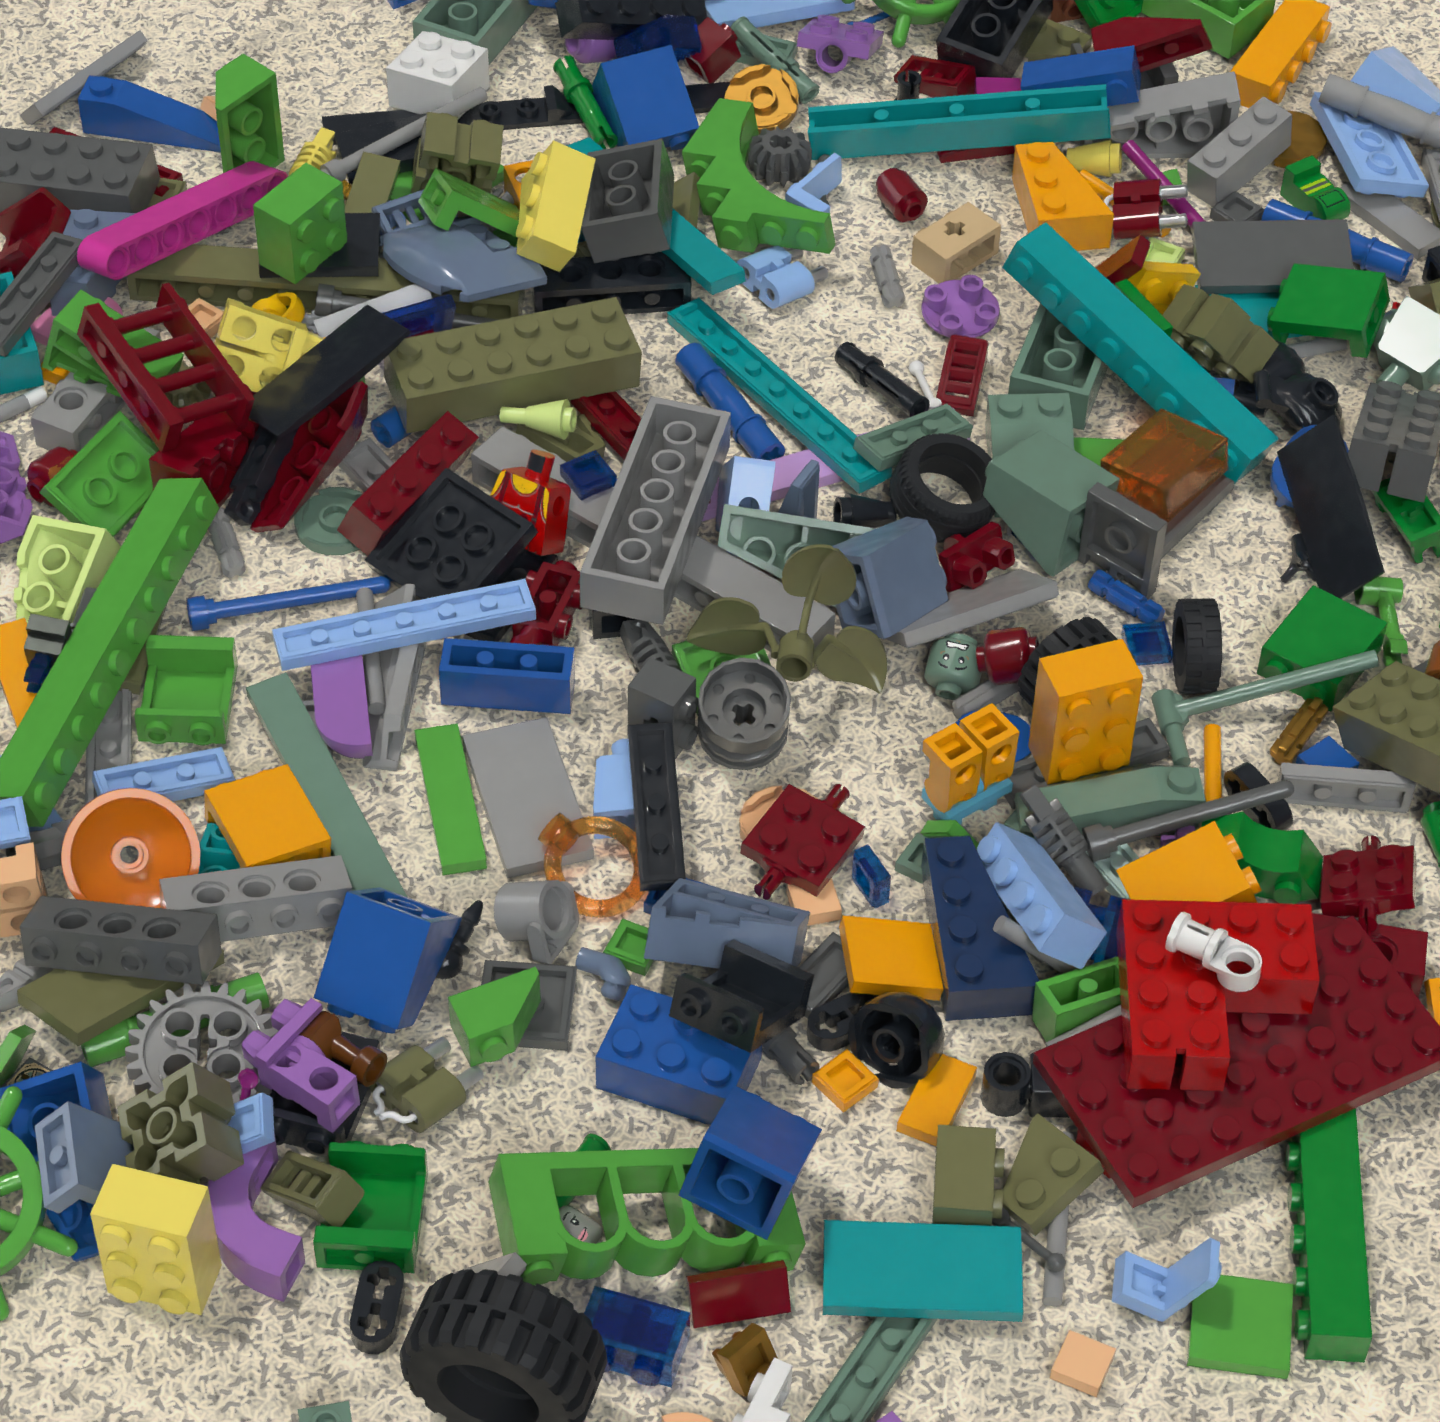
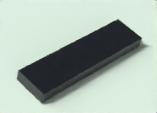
[627,723,686,892]

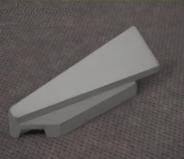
[362,584,426,771]

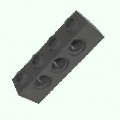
[20,896,222,985]

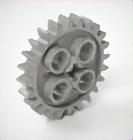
[125,981,278,1103]

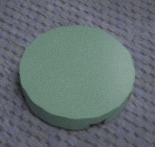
[294,487,363,555]

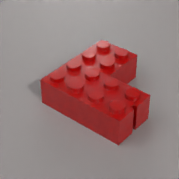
[1116,899,1320,1091]

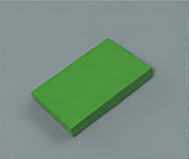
[39,411,159,537]

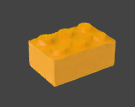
[1028,639,1143,785]

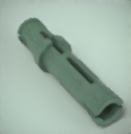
[730,16,820,105]

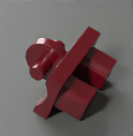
[938,521,1015,592]

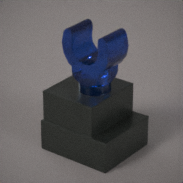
[24,613,72,693]

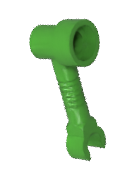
[1354,577,1408,666]

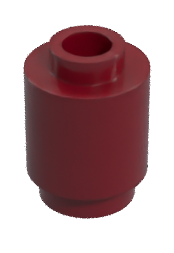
[876,168,928,222]

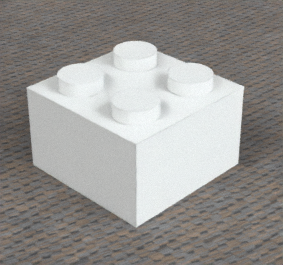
[386,31,490,119]

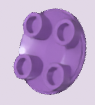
[921,275,1000,338]

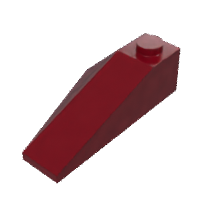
[250,381,368,533]

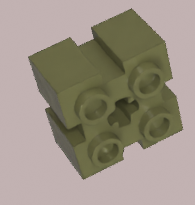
[411,112,504,193]
[1162,284,1279,384]
[117,1062,244,1184]

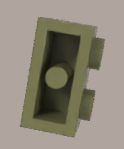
[932,1125,1005,1226]

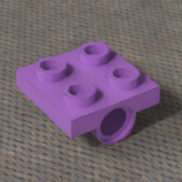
[797,15,884,73]

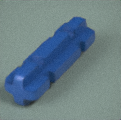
[1088,570,1165,628]

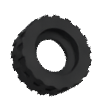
[1172,598,1222,694]

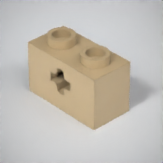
[911,202,1001,284]

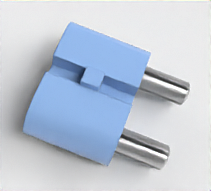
[737,246,829,309]

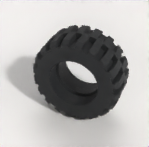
[399,1269,607,1422]

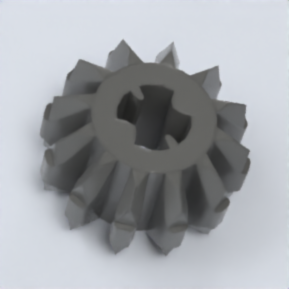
[748,125,812,187]

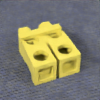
[214,298,324,392]

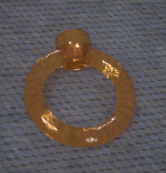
[538,812,646,918]

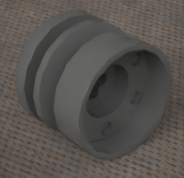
[698,657,791,770]

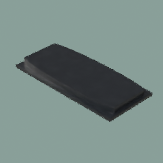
[249,304,411,439]
[1277,415,1385,599]

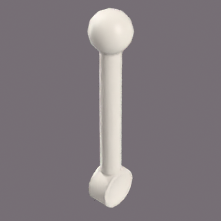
[908,360,942,410]

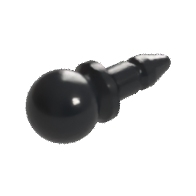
[436,900,483,979]

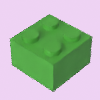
[253,163,347,285]

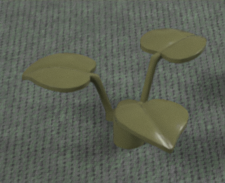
[686,544,888,694]

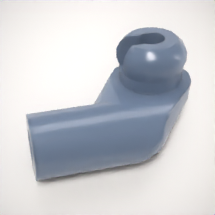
[575,947,631,1001]

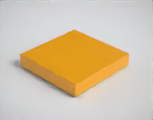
[839,915,944,1001]

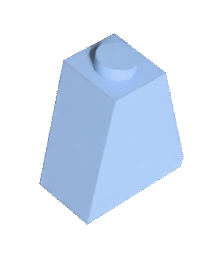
[1351,46,1440,116]

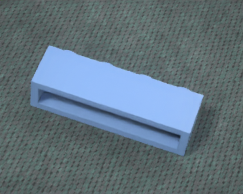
[977,822,1107,970]

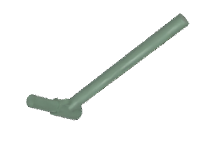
[1151,649,1379,766]

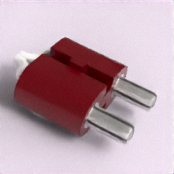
[1104,178,1188,240]

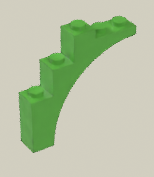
[682,98,836,254]

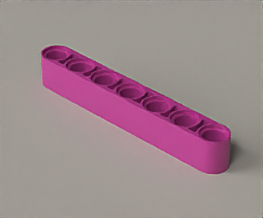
[77,161,288,280]

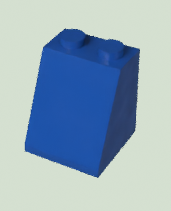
[592,45,699,150]
[313,887,462,1034]
[678,1085,822,1240]

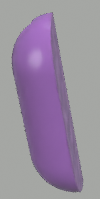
[310,655,373,759]

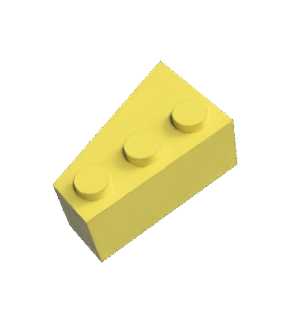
[516,140,595,272]

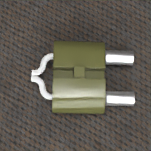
[369,1037,484,1133]

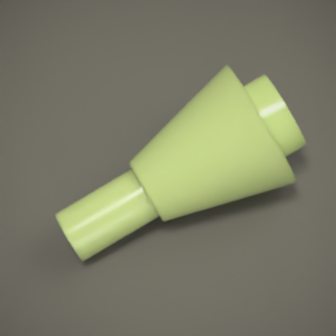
[499,399,577,440]

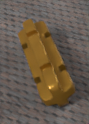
[1270,697,1328,765]

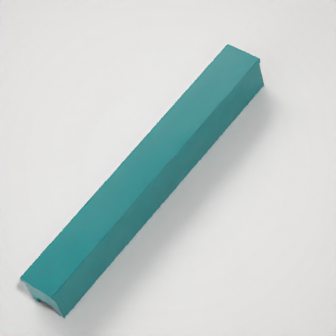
[808,84,1111,160]

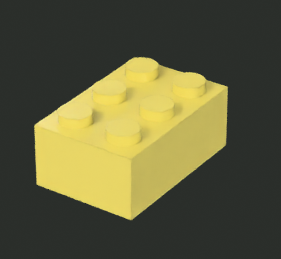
[90,1164,222,1315]

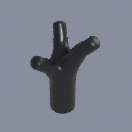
[1280,533,1316,583]

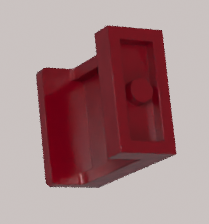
[0,187,71,279]

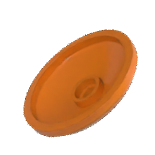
[61,788,200,908]

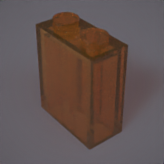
[1100,408,1228,523]

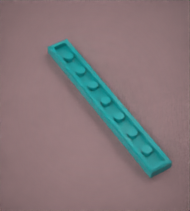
[566,137,746,295]
[667,297,892,494]

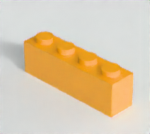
[1230,0,1332,108]

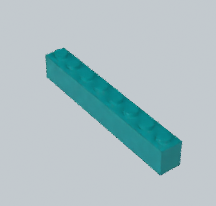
[1002,222,1279,484]

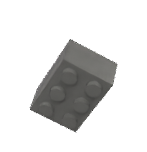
[581,139,674,263]

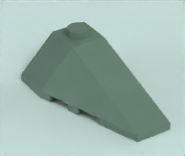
[717,504,876,608]
[1014,764,1206,836]

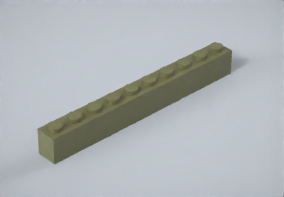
[127,244,525,320]

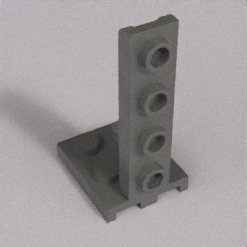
[1078,462,1235,600]

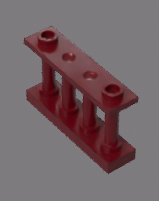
[77,282,255,453]

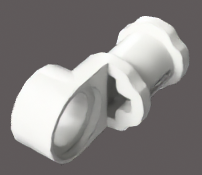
[1165,912,1262,992]

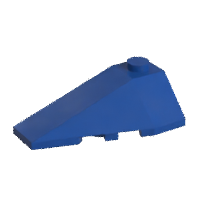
[78,75,221,152]
[0,1061,113,1262]

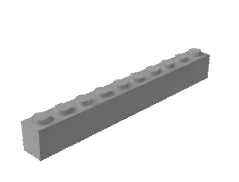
[471,426,835,652]

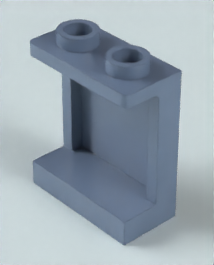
[35,1101,134,1213]

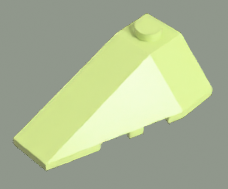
[13,515,121,677]

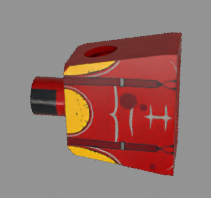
[490,449,571,556]

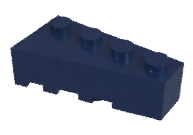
[921,835,1039,1021]

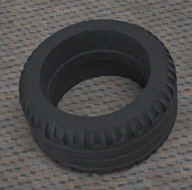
[889,433,996,543]

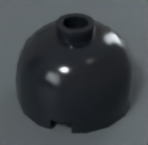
[848,992,945,1088]

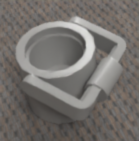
[494,880,580,964]

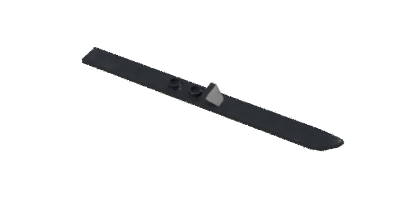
[322,82,730,145]

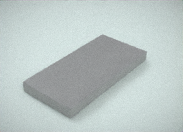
[886,569,1059,648]
[462,717,594,879]

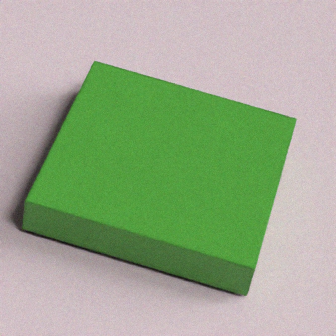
[1187,1275,1293,1379]

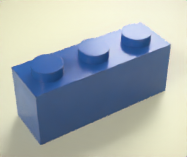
[1021,45,1141,106]
[439,638,575,714]

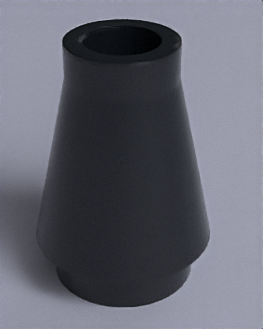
[833,493,897,528]

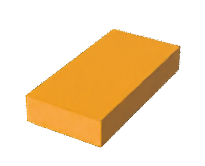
[896,1054,977,1146]

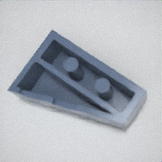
[50,209,136,316]
[644,878,810,969]

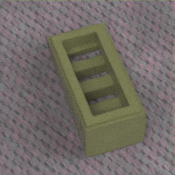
[260,1150,364,1227]

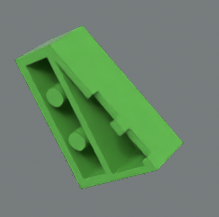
[42,289,184,398]

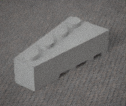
[1080,71,1241,159]

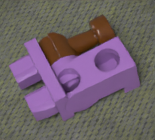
[242,998,388,1133]

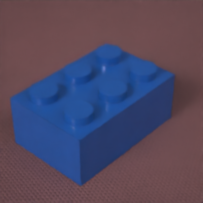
[595,984,762,1125]

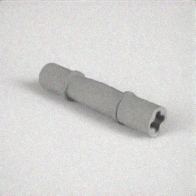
[1318,73,1440,149]

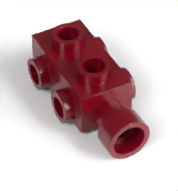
[509,560,582,646]

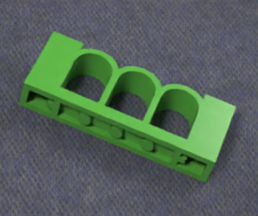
[488,1148,806,1285]

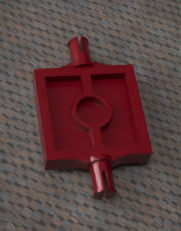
[740,784,865,900]
[1320,835,1417,933]

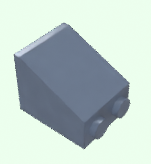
[832,517,949,639]

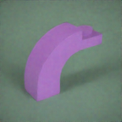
[208,1134,305,1302]

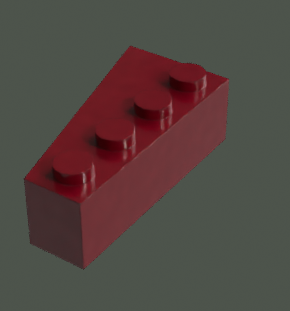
[149,391,259,508]

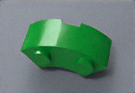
[1201,811,1323,904]

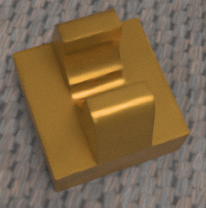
[712,1323,778,1397]

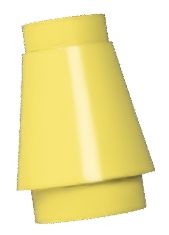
[1067,139,1122,177]

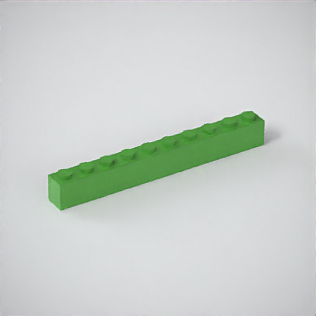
[0,478,219,827]

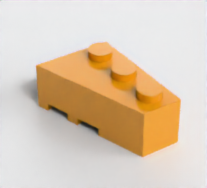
[1012,142,1114,251]

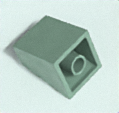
[983,430,1120,577]

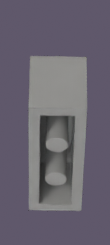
[1187,96,1292,207]

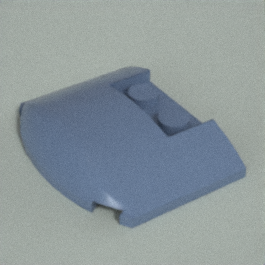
[380,215,547,303]

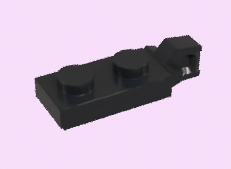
[224,426,299,526]

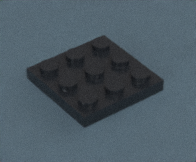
[365,468,538,600]

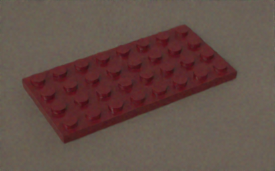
[1033,915,1440,1209]

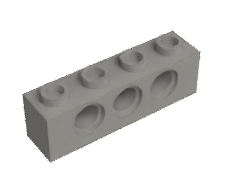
[31,327,161,452]
[159,855,352,942]

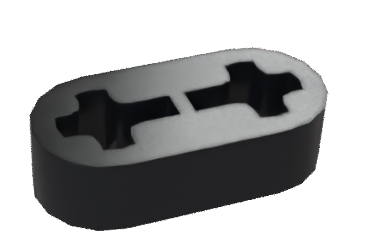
[1224,762,1293,830]
[807,992,879,1052]
[350,1260,405,1354]

